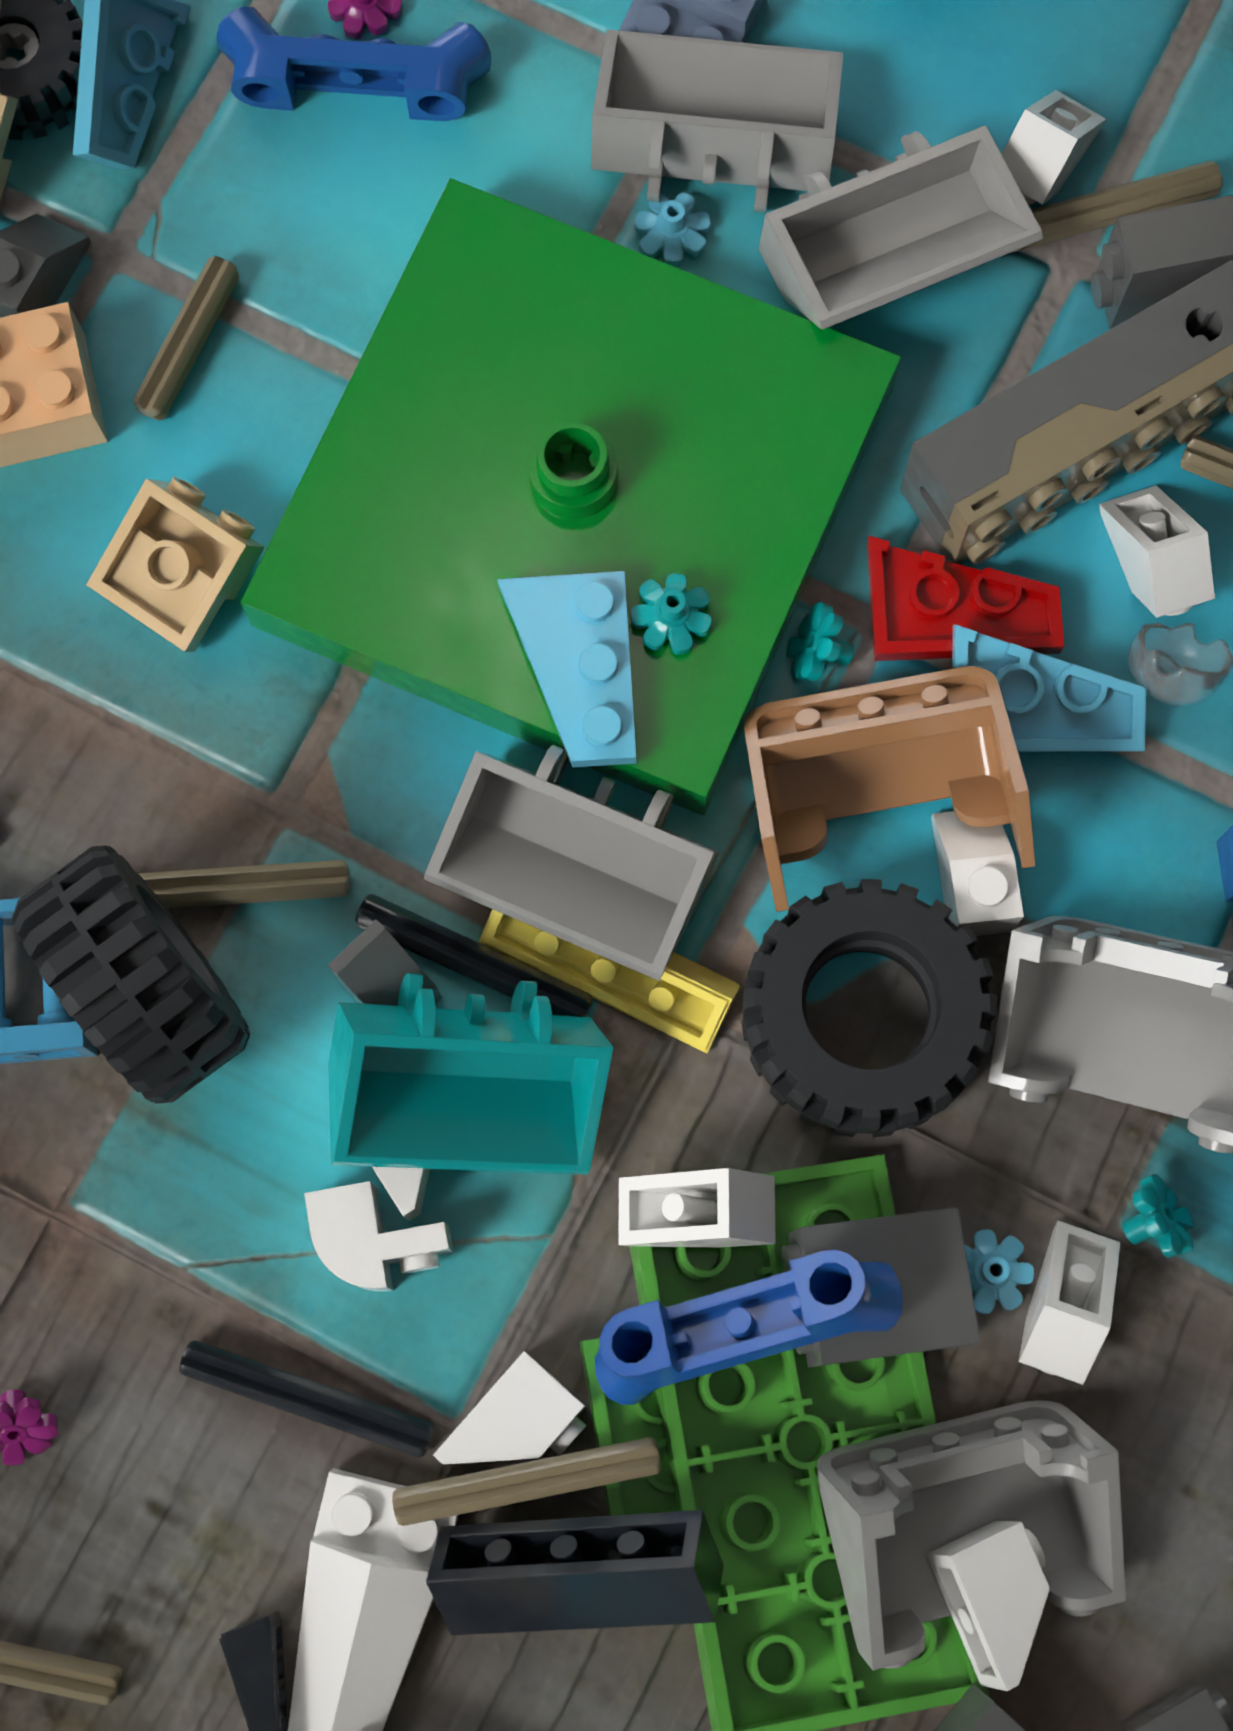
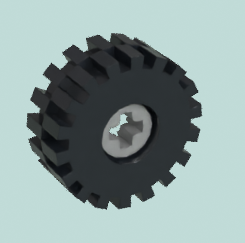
[0,0,83,140]

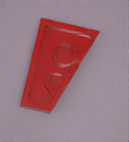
[866,535,1064,661]

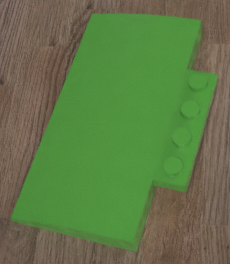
[579,1154,989,1731]

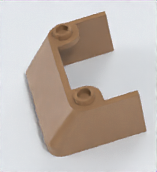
[744,666,1035,912]

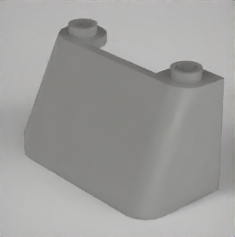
[988,916,1233,1153]
[817,1400,1126,1671]

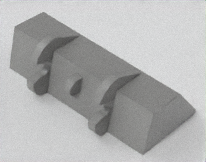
[591,29,843,213]
[758,125,1043,330]
[424,745,719,981]

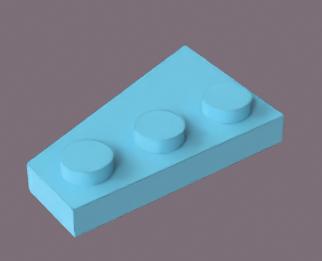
[73,0,191,170]
[497,571,637,768]
[952,625,1146,752]

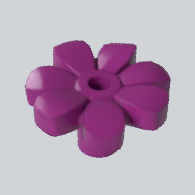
[327,0,402,39]
[0,1389,58,1466]

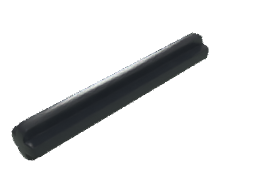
[355,894,593,1017]
[179,1341,434,1457]

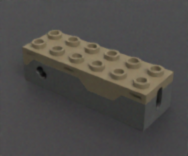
[900,260,1233,565]

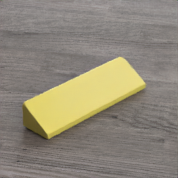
[479,909,740,1053]

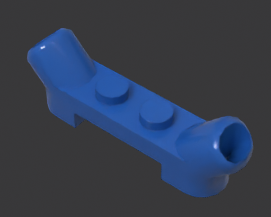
[217,6,492,121]
[595,1250,904,1405]

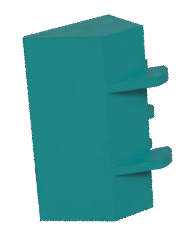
[328,973,614,1175]

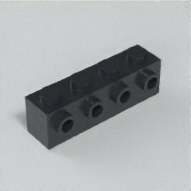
[426,1510,724,1635]

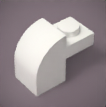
[304,1181,454,1291]

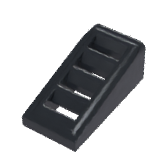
[219,1611,288,1731]

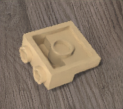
[86,476,264,652]

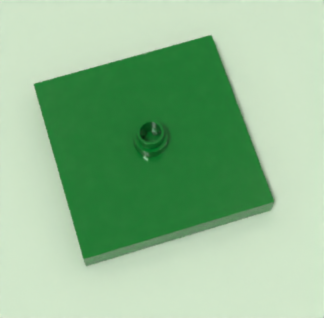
[240,178,901,816]

